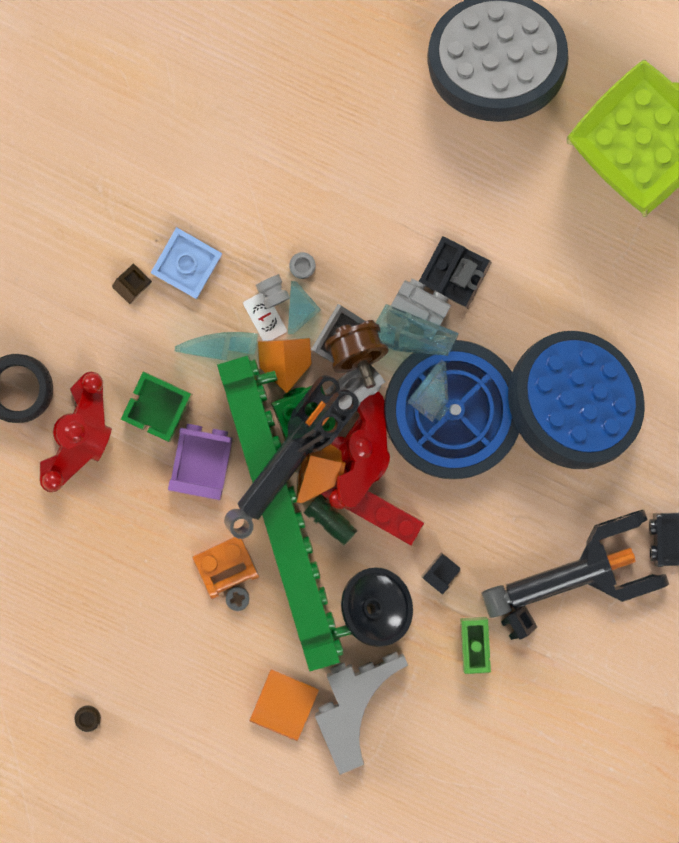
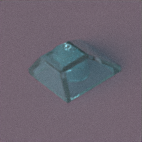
[407,359,449,422]

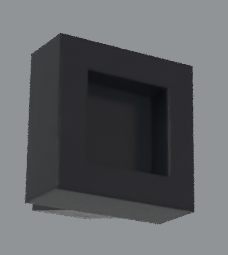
[501,606,537,640]

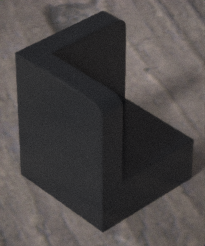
[421,552,460,595]

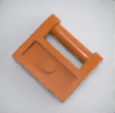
[192,537,260,599]

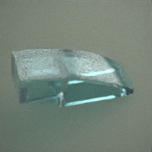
[174,332,259,361]

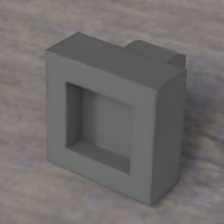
[449,258,484,290]

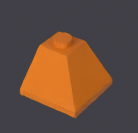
[297,444,345,503]

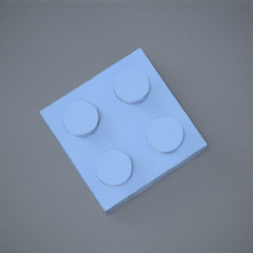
[151,227,222,299]

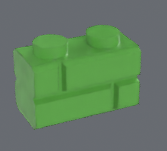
[460,617,491,674]

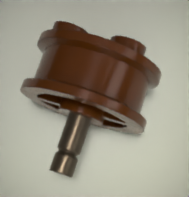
[324,320,389,389]

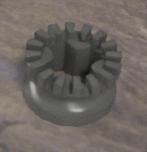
[226,587,250,611]

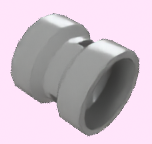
[256,274,290,309]

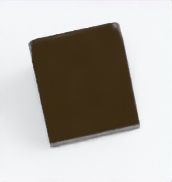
[112,263,152,304]

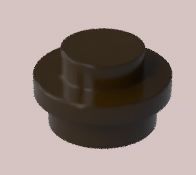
[74,705,101,732]

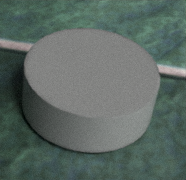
[289,252,316,279]

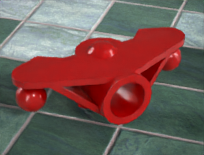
[39,371,112,492]
[329,391,390,509]

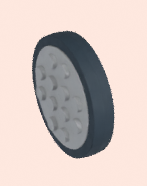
[427,0,569,122]

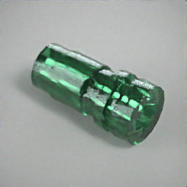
[303,494,358,546]

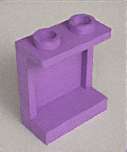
[168,424,233,500]

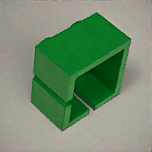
[120,371,193,442]

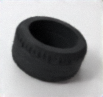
[0,354,53,423]

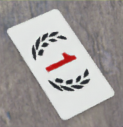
[243,293,287,341]

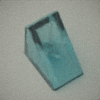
[288,281,321,335]

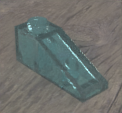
[376,304,459,356]

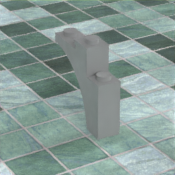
[315,652,408,775]

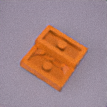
[249,669,319,741]

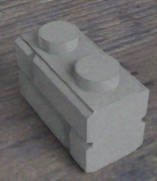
[389,278,451,333]

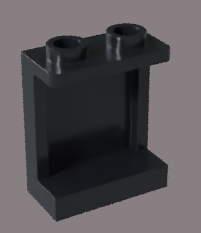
[649,512,679,567]

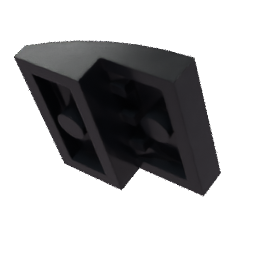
[419,236,492,309]

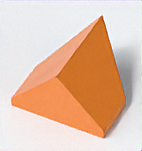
[258,338,312,393]

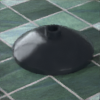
[341,567,413,647]

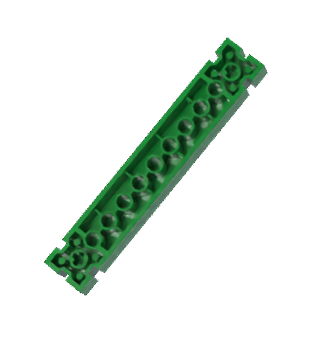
[217,355,351,672]

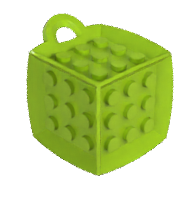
[567,60,679,217]

